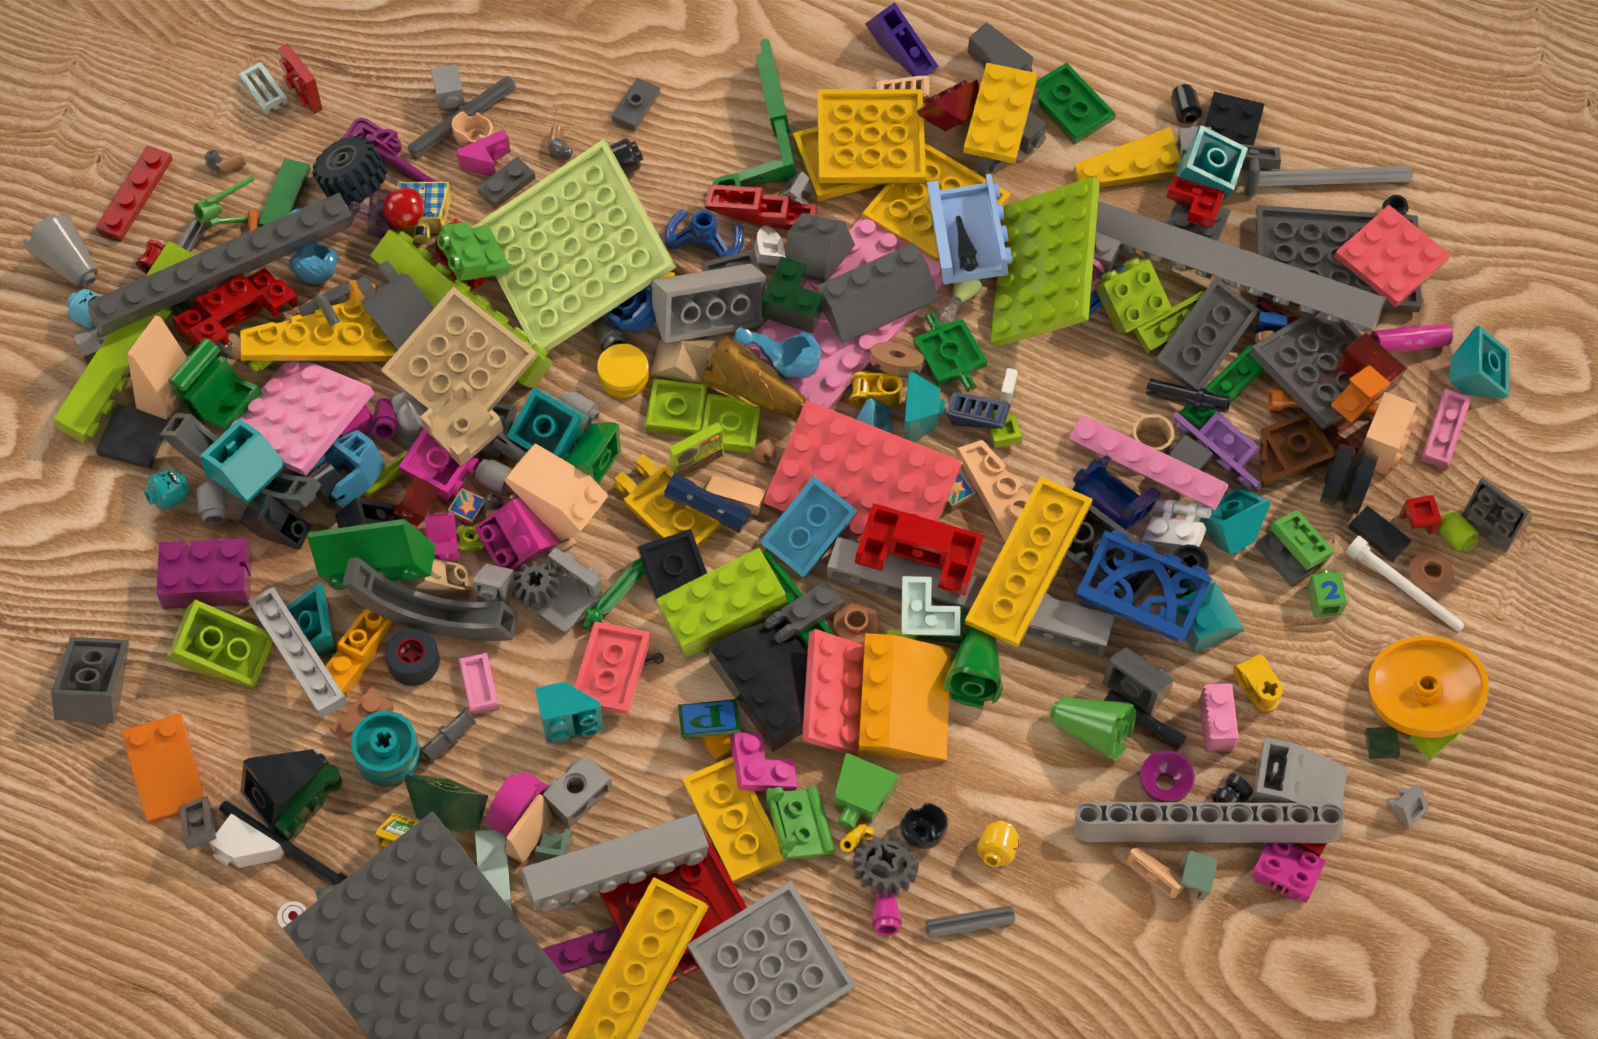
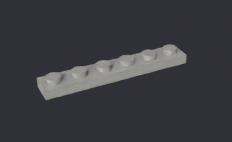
[248,587,347,718]

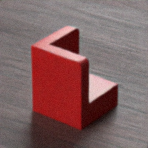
[1399,495,1442,534]

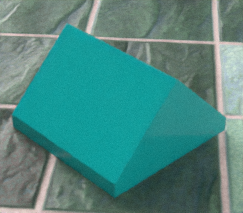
[286,583,337,656]

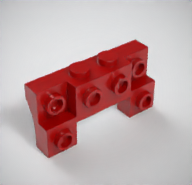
[173,267,297,347]
[855,503,984,596]

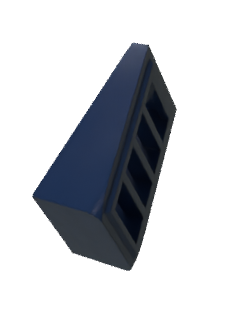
[946,392,1011,429]

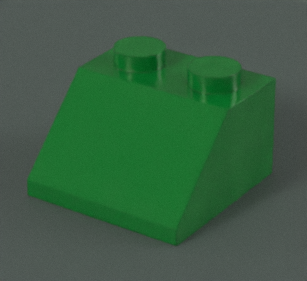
[563,422,621,485]

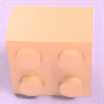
[1355,392,1418,475]

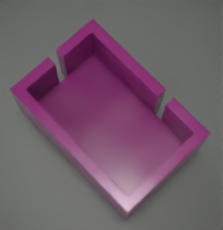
[156,538,252,609]

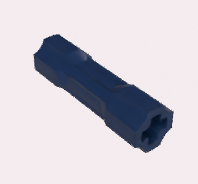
[664,473,751,533]

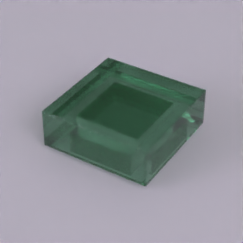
[1365,727,1400,759]

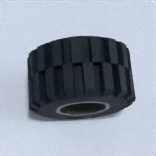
[312,136,387,206]

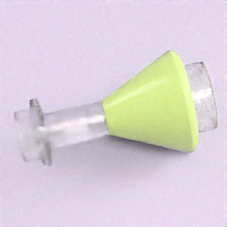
[937,279,983,323]

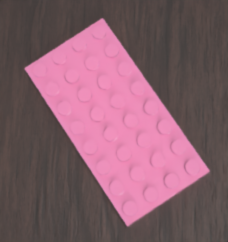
[745,216,943,409]

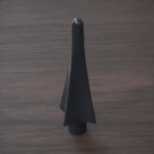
[955,215,979,272]

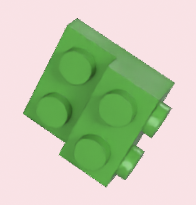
[437,222,510,281]

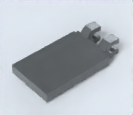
[356,260,434,351]

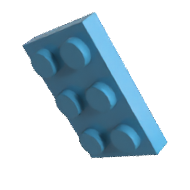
[760,476,859,578]

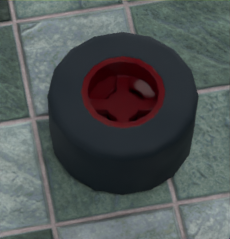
[385,628,440,686]

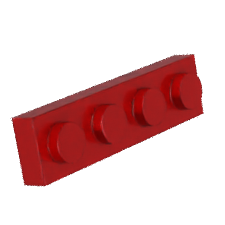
[95,145,173,242]

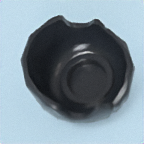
[900,803,948,849]

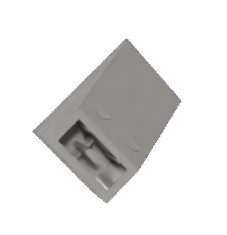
[1251,737,1348,808]

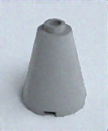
[24,212,98,287]

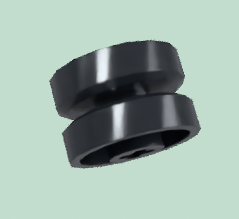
[1319,443,1379,515]

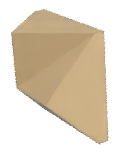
[650,337,716,384]

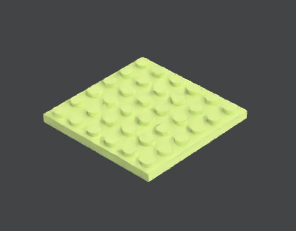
[471,139,676,352]

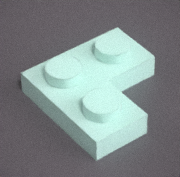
[901,576,960,636]

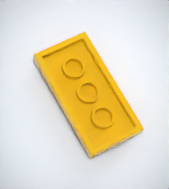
[963,63,1038,164]
[682,756,787,884]

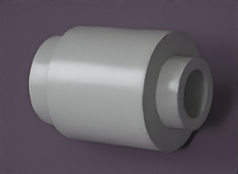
[560,391,600,428]
[475,459,514,496]
[196,481,228,525]

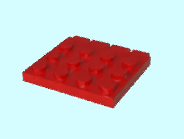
[597,833,748,986]

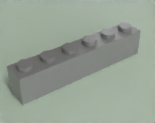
[522,814,709,912]

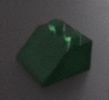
[404,774,489,833]

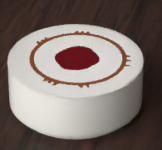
[277,901,306,931]

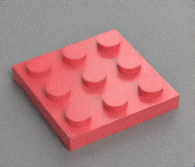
[1334,205,1451,308]

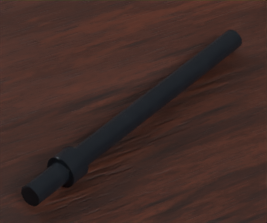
[219,800,348,888]

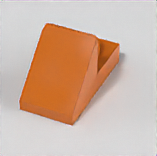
[1331,365,1391,425]

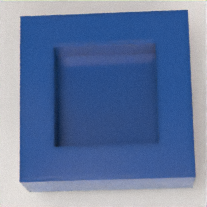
[1255,312,1288,334]

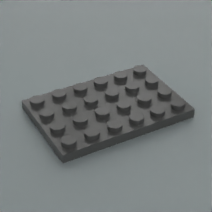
[1256,205,1422,312]

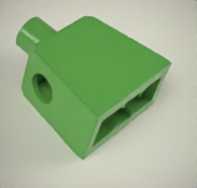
[834,753,899,830]

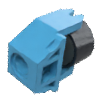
[305,430,385,509]

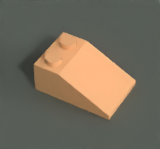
[127,315,187,419]
[504,444,608,542]

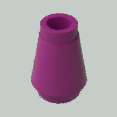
[370,398,398,439]

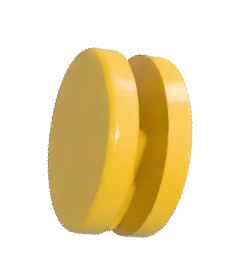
[597,344,649,398]

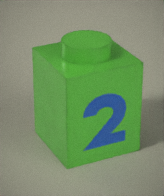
[1307,570,1347,618]

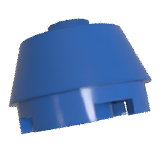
[606,285,656,334]

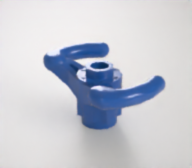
[664,209,744,258]

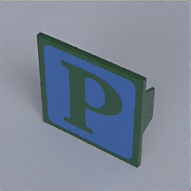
[678,699,741,740]

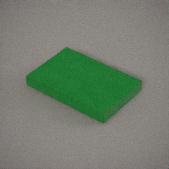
[1035,62,1116,144]

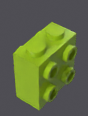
[1094,257,1172,333]

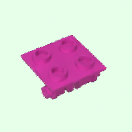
[1251,843,1326,903]

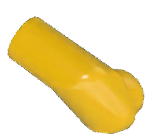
[840,823,875,852]

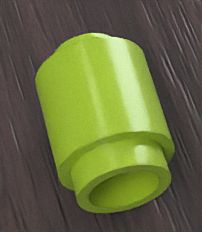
[1438,510,1479,552]

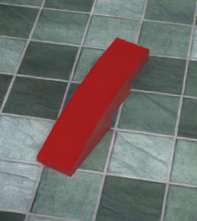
[705,185,817,230]

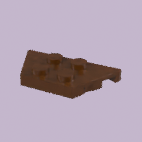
[1259,412,1360,488]

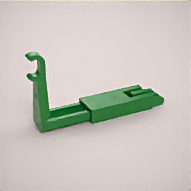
[712,39,797,187]

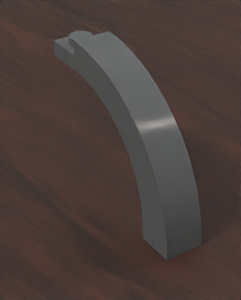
[160,413,321,513]
[342,558,518,641]

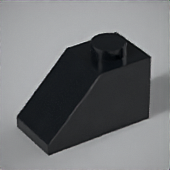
[335,498,403,528]

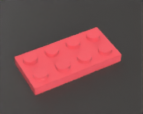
[802,629,864,755]

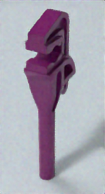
[343,118,437,182]

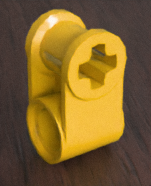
[849,372,902,408]
[1233,654,1283,713]

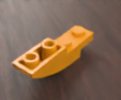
[305,608,393,700]

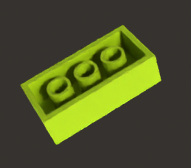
[656,548,788,659]

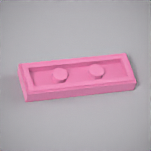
[1420,389,1471,470]

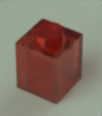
[393,476,440,527]

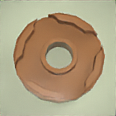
[869,342,925,376]

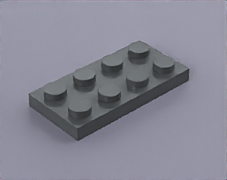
[1153,277,1259,390]

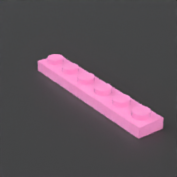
[1068,415,1229,510]

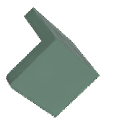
[535,828,573,863]
[1179,850,1218,901]

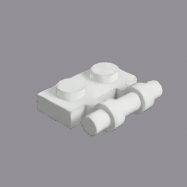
[1142,499,1211,550]

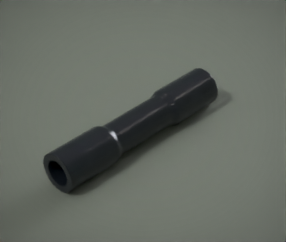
[1104,689,1187,751]

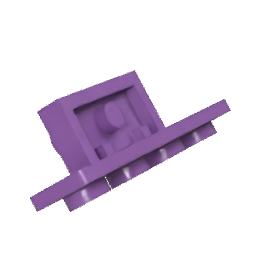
[1172,412,1262,491]

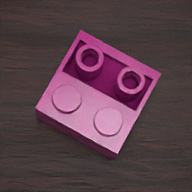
[474,498,559,571]

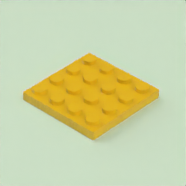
[817,89,926,183]
[862,143,1011,263]

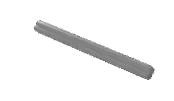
[1257,166,1413,186]

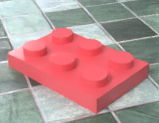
[575,622,652,715]

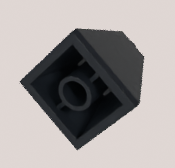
[240,749,329,833]

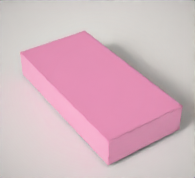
[458,652,499,715]

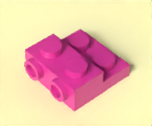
[399,429,479,502]

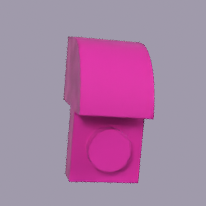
[425,512,460,561]
[484,771,547,836]

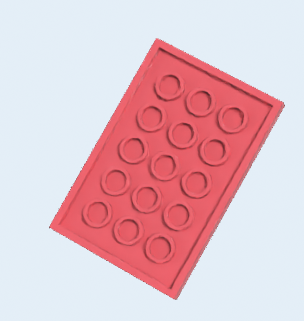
[763,400,963,542]

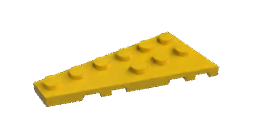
[240,299,397,361]

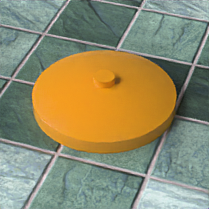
[1368,635,1489,738]

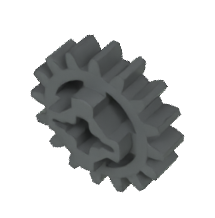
[852,834,919,897]

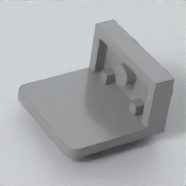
[528,547,602,633]

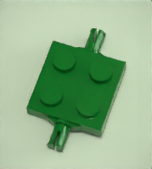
[913,312,987,392]

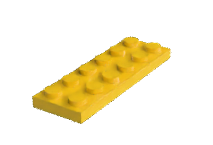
[965,476,1092,648]
[566,877,709,1039]

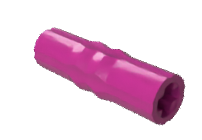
[1368,323,1453,354]

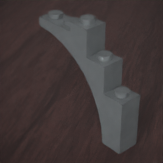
[968,22,1046,179]

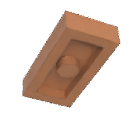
[330,687,394,748]

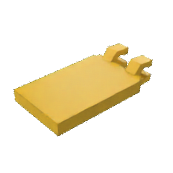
[614,454,723,547]

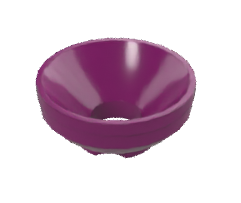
[1140,750,1195,802]

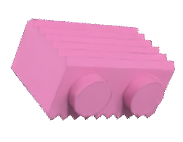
[1199,683,1239,752]

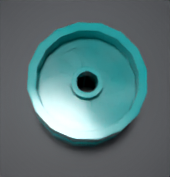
[351,711,421,787]

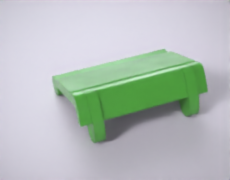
[765,786,835,860]

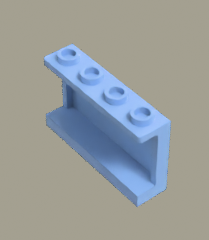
[927,174,1012,285]

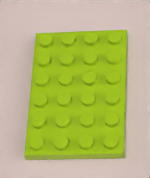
[990,176,1100,347]

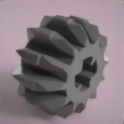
[511,560,561,611]

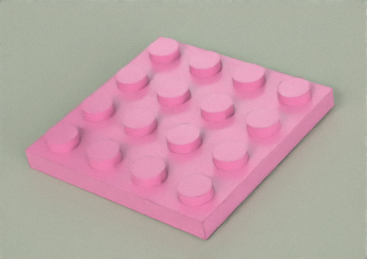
[231,361,374,476]

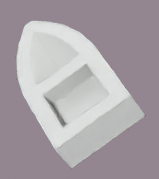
[754,225,786,266]

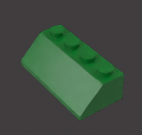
[307,519,436,590]

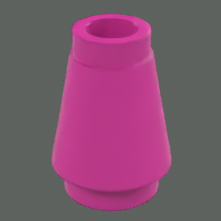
[872,890,902,936]

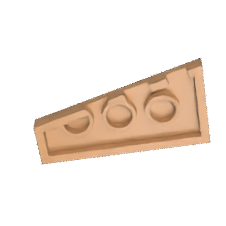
[956,440,1030,543]

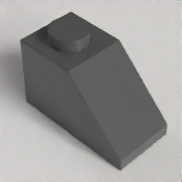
[1166,435,1213,503]

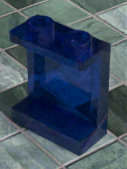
[1072,455,1161,531]

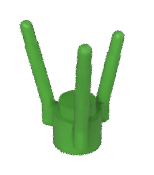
[193,176,255,227]

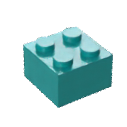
[506,388,590,459]

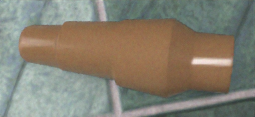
[669,253,695,275]

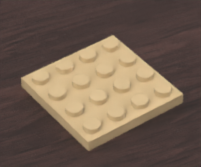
[381,287,538,414]

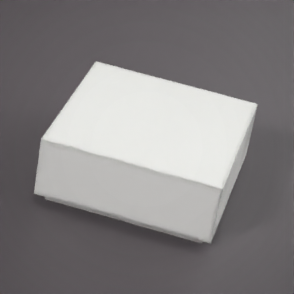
[1000,368,1018,405]

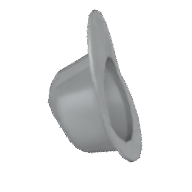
[391,392,428,447]

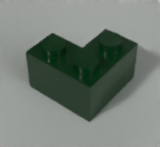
[762,256,823,334]

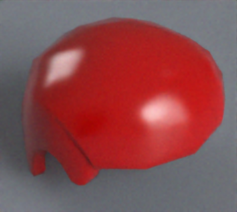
[384,187,425,231]

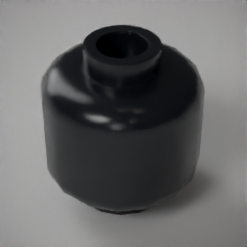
[610,138,644,176]

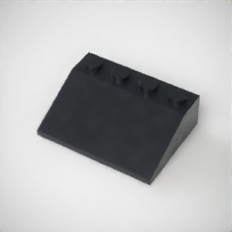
[709,621,808,752]

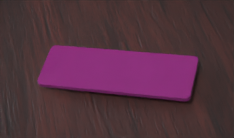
[542,926,622,973]

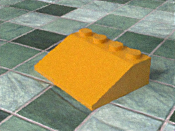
[858,633,951,762]

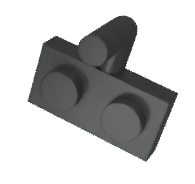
[1241,144,1281,196]
[298,281,355,327]

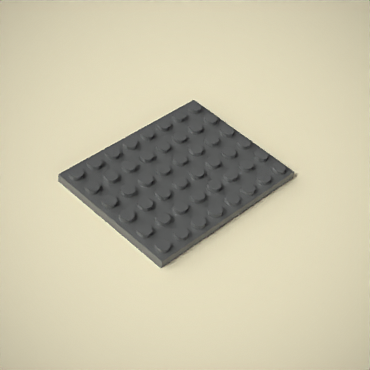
[283,811,585,1039]

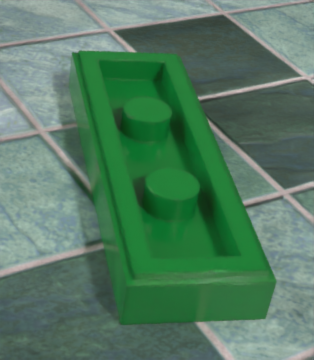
[258,158,311,227]

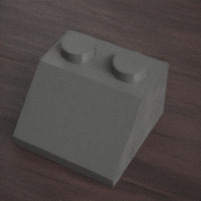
[785,213,855,282]
[1102,647,1174,715]

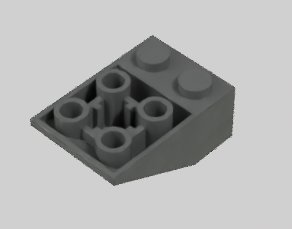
[1462,477,1533,552]

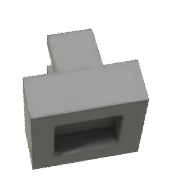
[779,171,814,204]
[1388,784,1429,828]

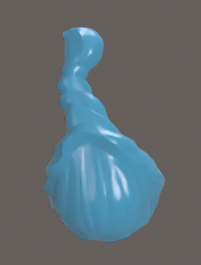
[288,208,339,285]
[734,327,822,379]

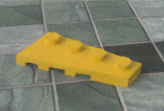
[1074,127,1181,188]

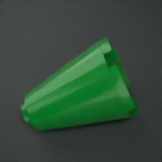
[944,627,1003,707]

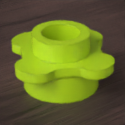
[457,523,485,552]

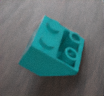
[200,419,286,504]
[535,682,604,743]

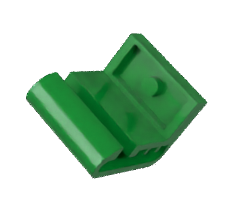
[168,338,262,432]

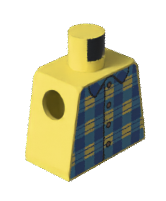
[397,182,451,244]

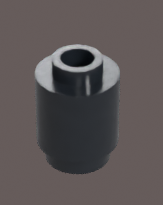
[1171,84,1202,124]

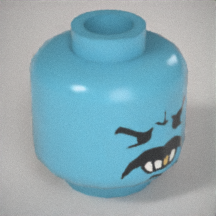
[66,289,100,329]

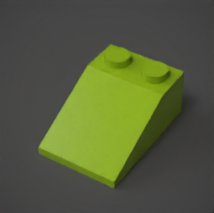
[166,600,273,688]

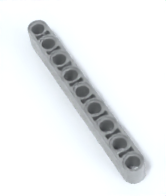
[1074,802,1345,843]

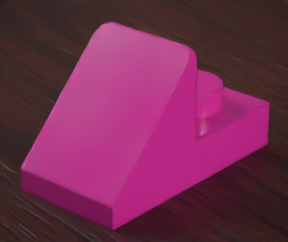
[456,129,511,177]

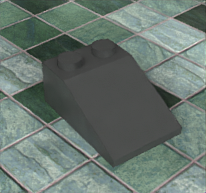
[51,637,129,723]

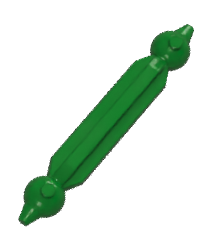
[583,558,645,629]

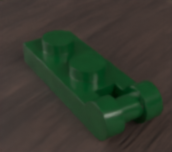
[274,764,342,841]

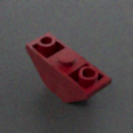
[916,80,980,132]

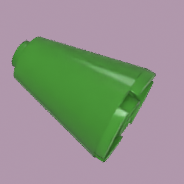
[1050,697,1136,761]

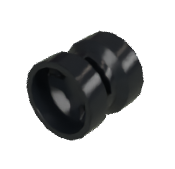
[1211,773,1253,803]

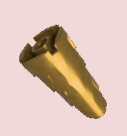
[701,335,807,420]

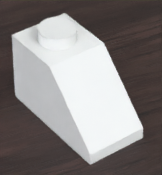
[209,814,284,868]

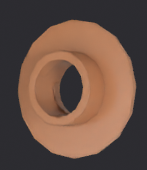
[1409,552,1454,594]
[833,602,879,644]

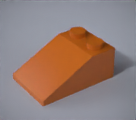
[122,713,205,823]

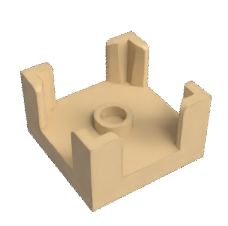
[420,380,503,467]

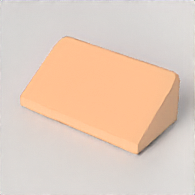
[705,475,767,515]
[504,794,554,863]
[1126,847,1184,899]

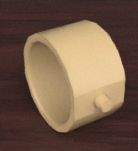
[1130,414,1174,454]

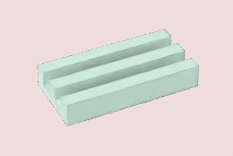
[238,62,288,115]

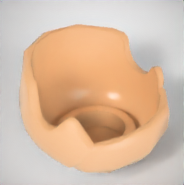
[451,111,494,147]

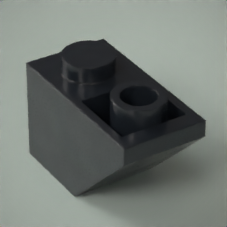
[239,495,312,550]

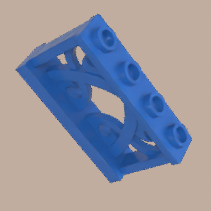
[1076,530,1212,645]

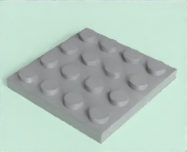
[687,881,856,1039]

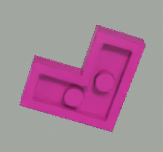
[730,733,798,791]

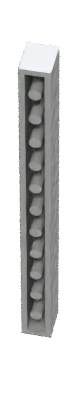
[1096,201,1386,332]

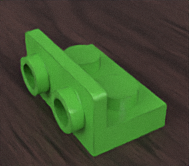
[1270,510,1334,570]

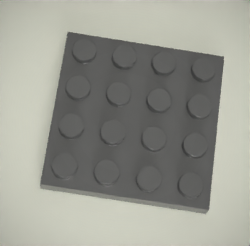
[1249,310,1403,430]

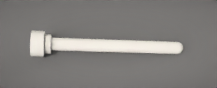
[1345,536,1464,631]

